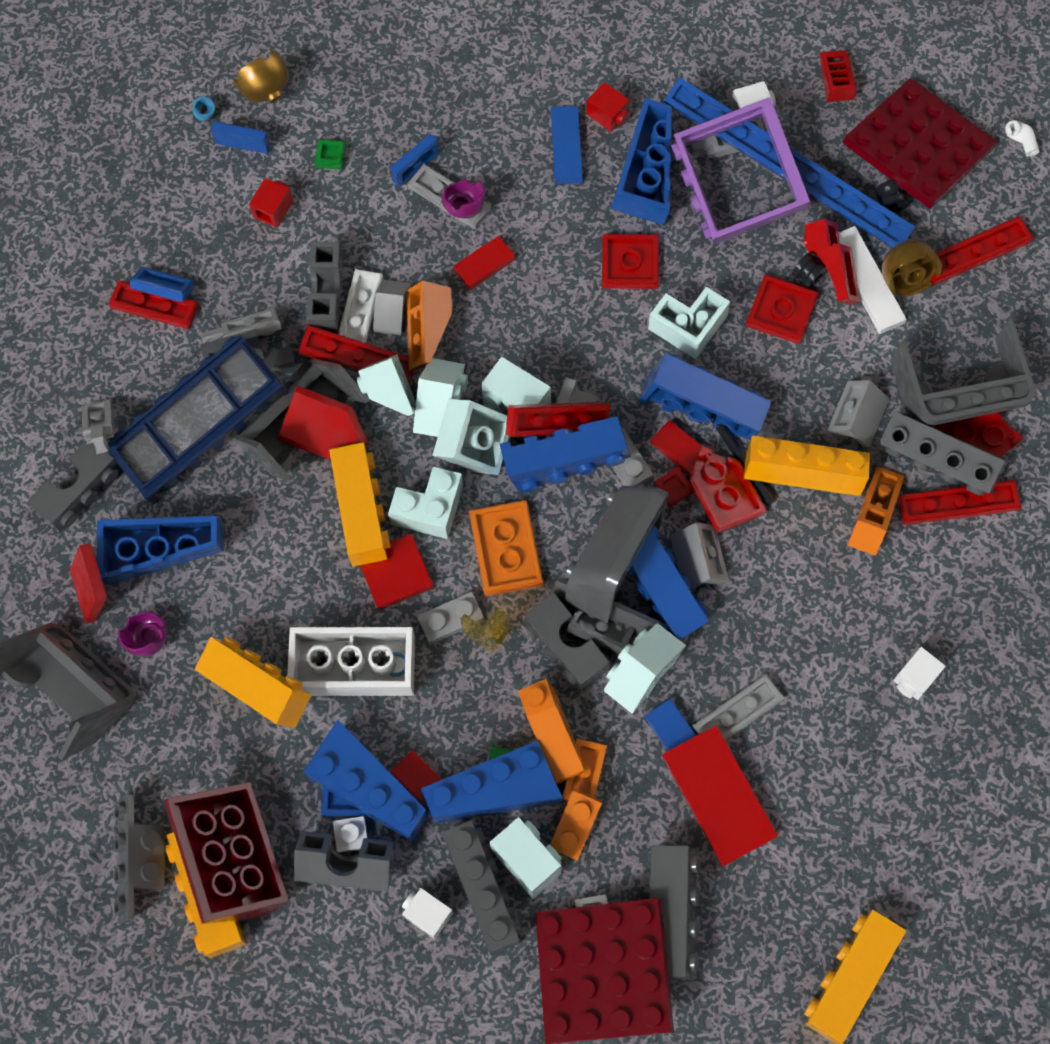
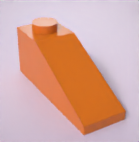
[407,281,453,372]
[848,466,905,556]
[518,679,586,784]

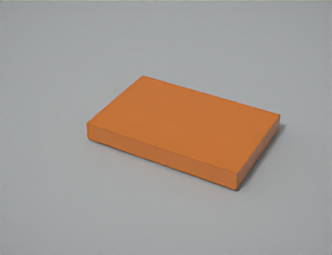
[469,500,544,597]

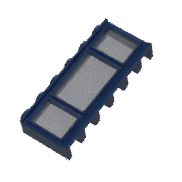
[108,334,290,504]

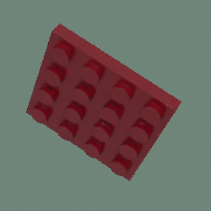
[843,78,997,209]
[535,898,674,1044]

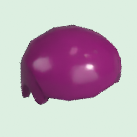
[442,178,486,219]
[118,612,168,657]

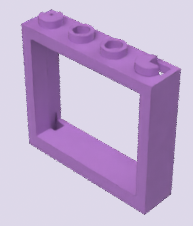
[671,97,810,244]

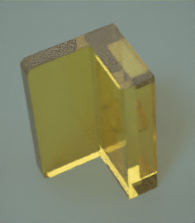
[460,607,510,654]

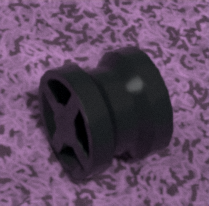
[875,180,908,212]
[792,253,827,289]

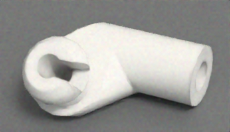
[1005,120,1039,157]

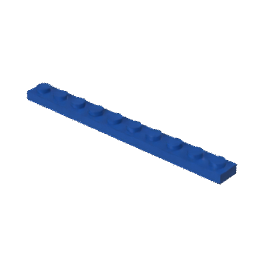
[664,77,915,248]

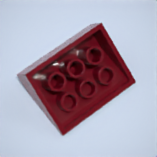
[164,782,289,924]

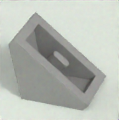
[373,279,411,336]

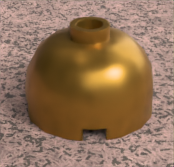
[232,51,289,104]
[882,240,942,297]

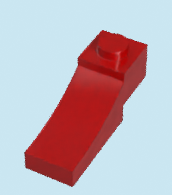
[803,219,860,305]

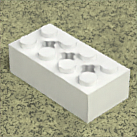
[287,627,415,696]

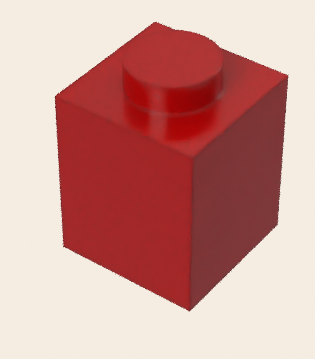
[586,82,630,132]
[249,178,293,228]

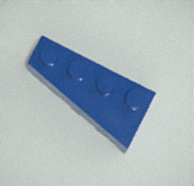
[611,98,672,225]
[638,353,771,440]
[499,416,631,493]
[97,516,224,585]
[628,525,709,640]
[304,719,429,843]
[421,741,562,824]

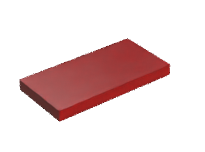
[661,725,778,867]

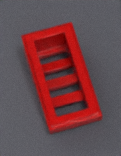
[819,50,856,102]

